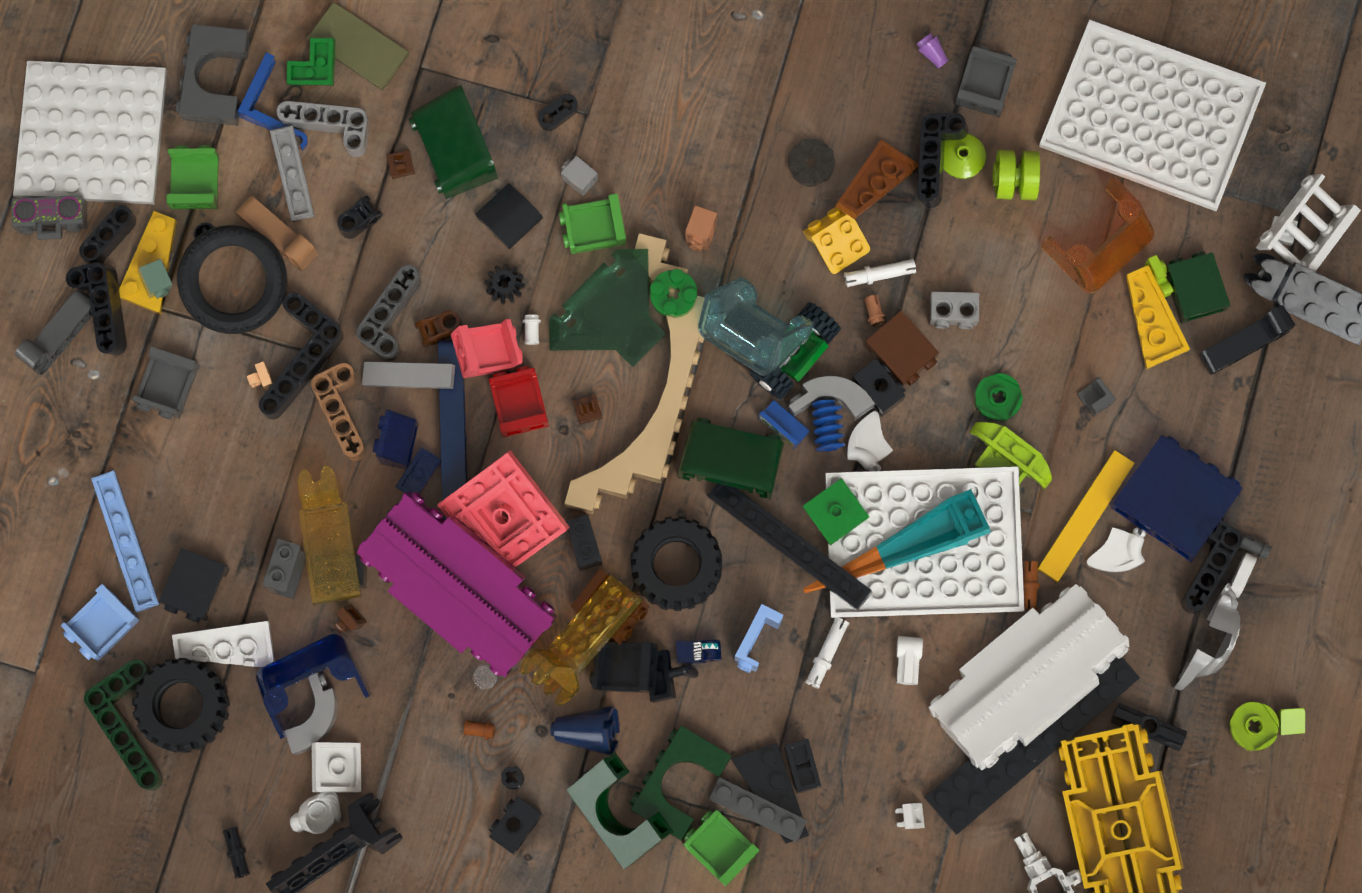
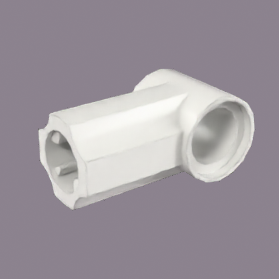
[897,636,923,685]

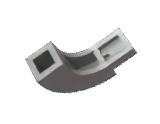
[788,376,875,421]
[285,668,338,756]

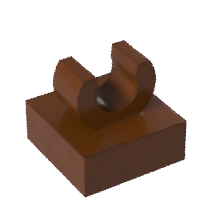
[387,150,415,179]
[573,395,603,425]
[334,604,367,633]

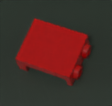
[488,366,549,438]

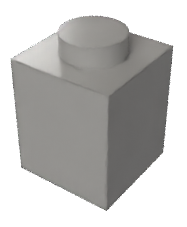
[561,156,598,197]

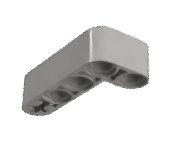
[277,101,370,157]

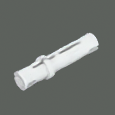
[844,258,916,288]
[805,617,849,689]

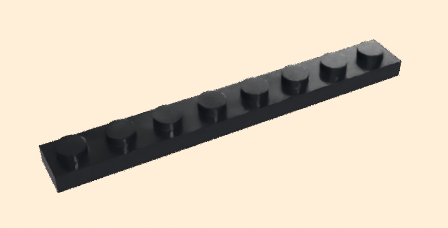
[707,483,873,611]

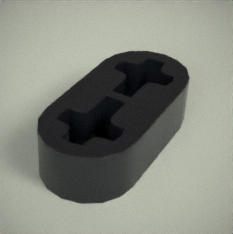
[538,94,578,131]

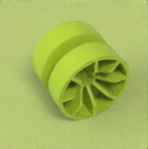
[992,149,1040,201]

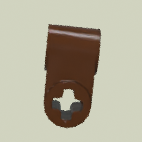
[415,310,463,347]

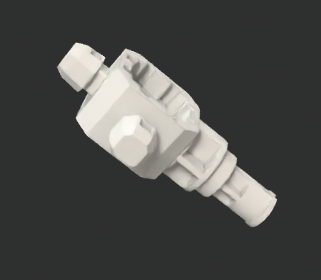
[1013,832,1082,893]

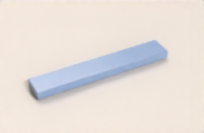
[91,470,160,613]

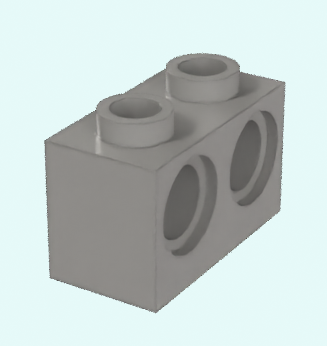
[929,292,979,329]

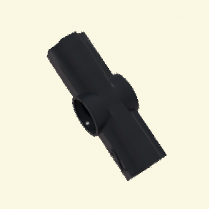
[1111,703,1187,751]

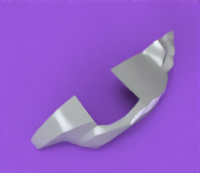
[1173,583,1240,690]

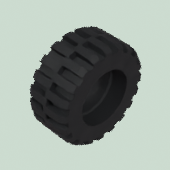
[630,516,722,611]
[132,658,230,753]

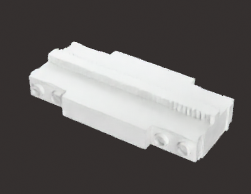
[929,584,1129,770]

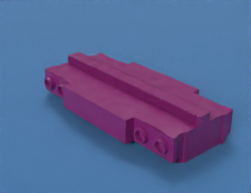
[356,491,557,677]

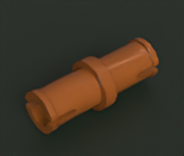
[1023,561,1040,610]

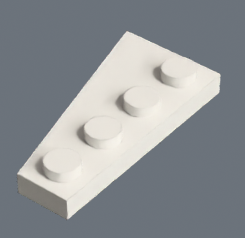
[172,621,276,669]

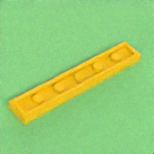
[1038,450,1135,583]

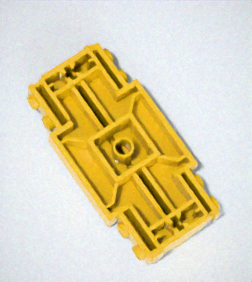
[1059,724,1184,893]

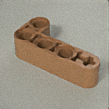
[235,196,318,272]
[311,363,366,461]

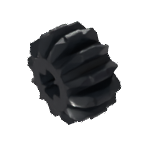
[484,264,525,305]

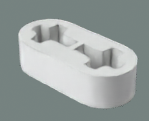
[1230,552,1257,598]

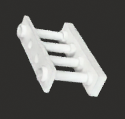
[1256,174,1361,272]

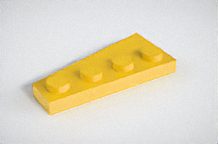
[119,211,177,314]
[1126,265,1190,370]

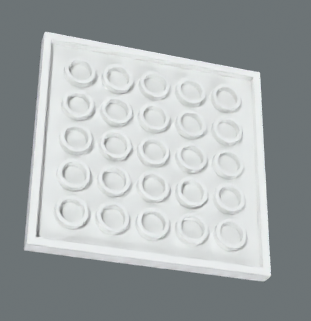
[13,61,167,205]

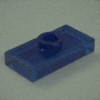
[395,447,441,495]

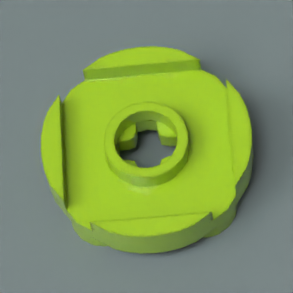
[1228,702,1279,751]

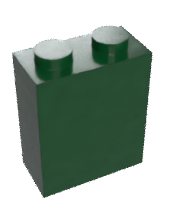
[1166,251,1231,324]

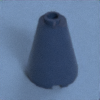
[550,706,620,755]

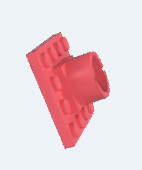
[437,450,570,567]

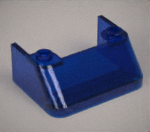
[256,634,372,739]

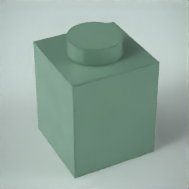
[138,259,173,299]

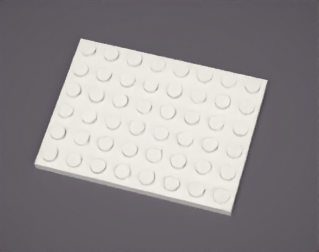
[1039,20,1266,211]
[825,467,1024,618]

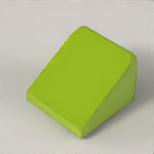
[1277,708,1305,735]

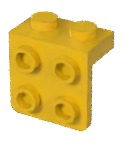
[802,207,870,274]

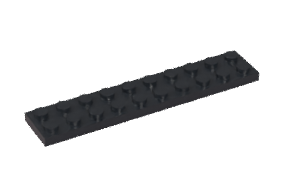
[924,657,1140,835]

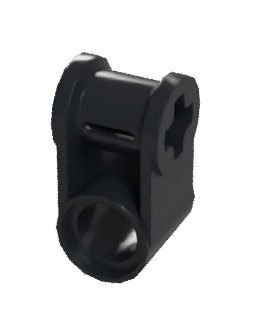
[337,196,383,239]

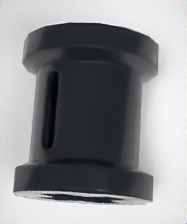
[501,767,524,790]

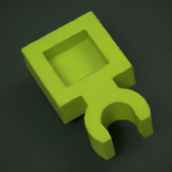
[1144,255,1174,298]

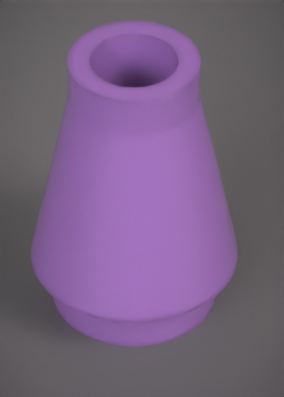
[917,33,949,69]

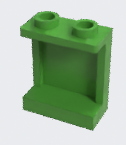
[559,194,627,254]
[683,809,760,887]

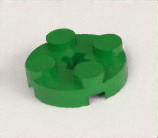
[650,269,697,318]
[974,373,1023,422]

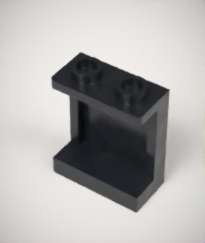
[159,548,229,623]
[590,640,658,693]

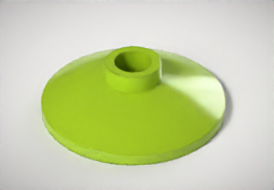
[944,134,986,179]

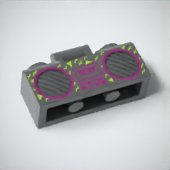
[12,195,87,240]

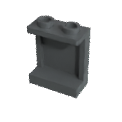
[955,46,1017,118]
[131,346,200,420]
[262,539,309,600]

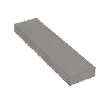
[270,125,315,222]
[362,362,455,389]

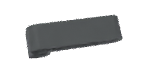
[357,265,421,361]
[15,290,92,375]

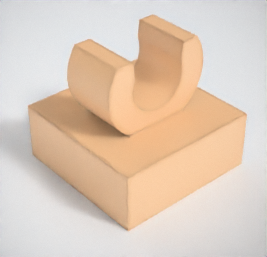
[247,361,273,391]

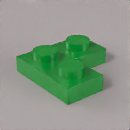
[287,38,335,86]

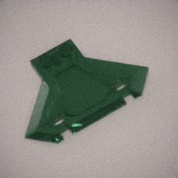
[549,249,667,367]

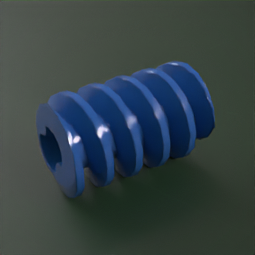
[812,400,845,452]

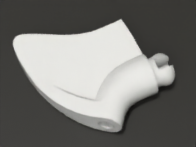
[847,411,893,472]
[1087,527,1146,572]

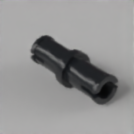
[222,827,250,879]

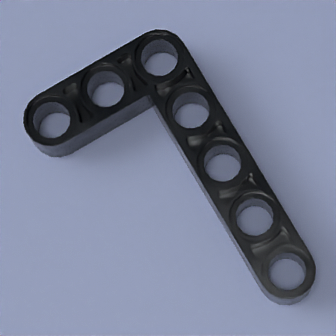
[259,292,344,420]

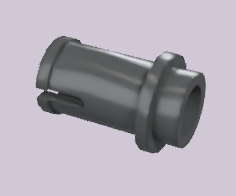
[1239,534,1272,560]

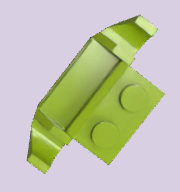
[969,422,1052,490]

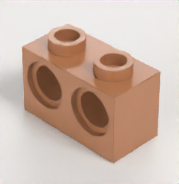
[685,206,717,252]

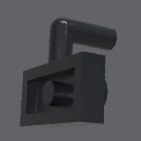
[649,650,698,703]

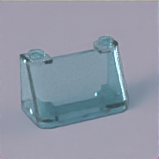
[698,277,814,376]

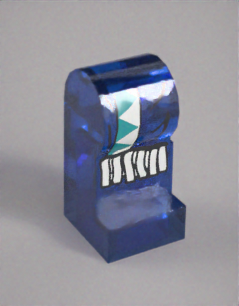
[676,640,722,666]

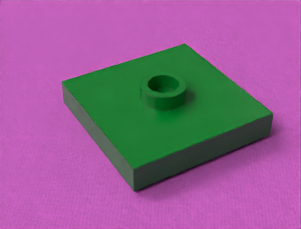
[802,478,870,546]

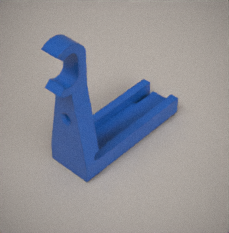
[238,52,308,151]

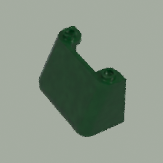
[408,85,498,199]
[678,418,784,500]

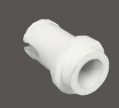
[522,315,541,345]

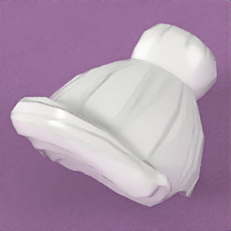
[290,792,342,834]

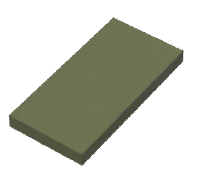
[307,2,410,91]

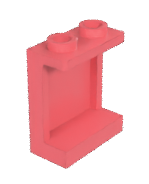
[451,319,523,378]

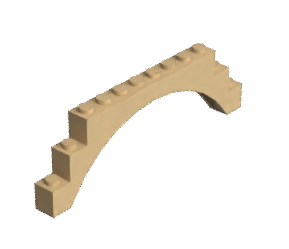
[564,233,713,515]

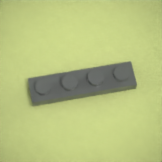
[709,777,808,842]

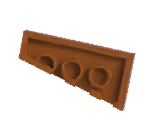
[835,140,919,219]

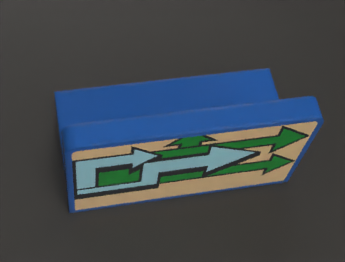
[758,400,810,450]

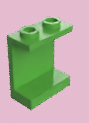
[167,145,219,209]

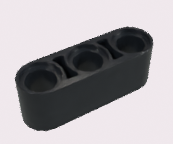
[79,205,136,264]

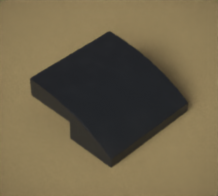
[475,183,543,249]

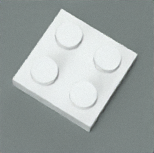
[312,742,361,793]

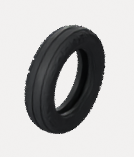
[177,225,287,334]

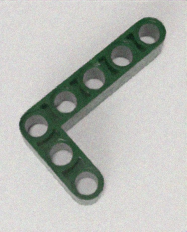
[84,660,163,791]

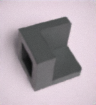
[1078,377,1116,417]

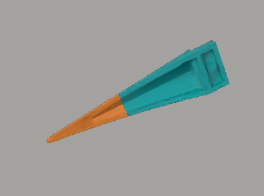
[803,489,991,593]

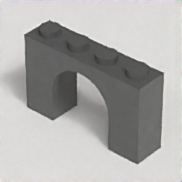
[176,24,251,126]

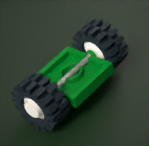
[749,302,841,400]

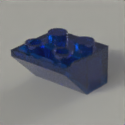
[373,410,419,470]

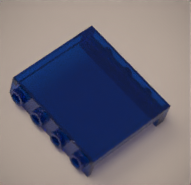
[1112,435,1243,563]

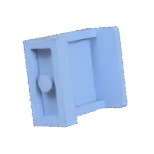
[61,584,140,661]
[735,604,783,673]

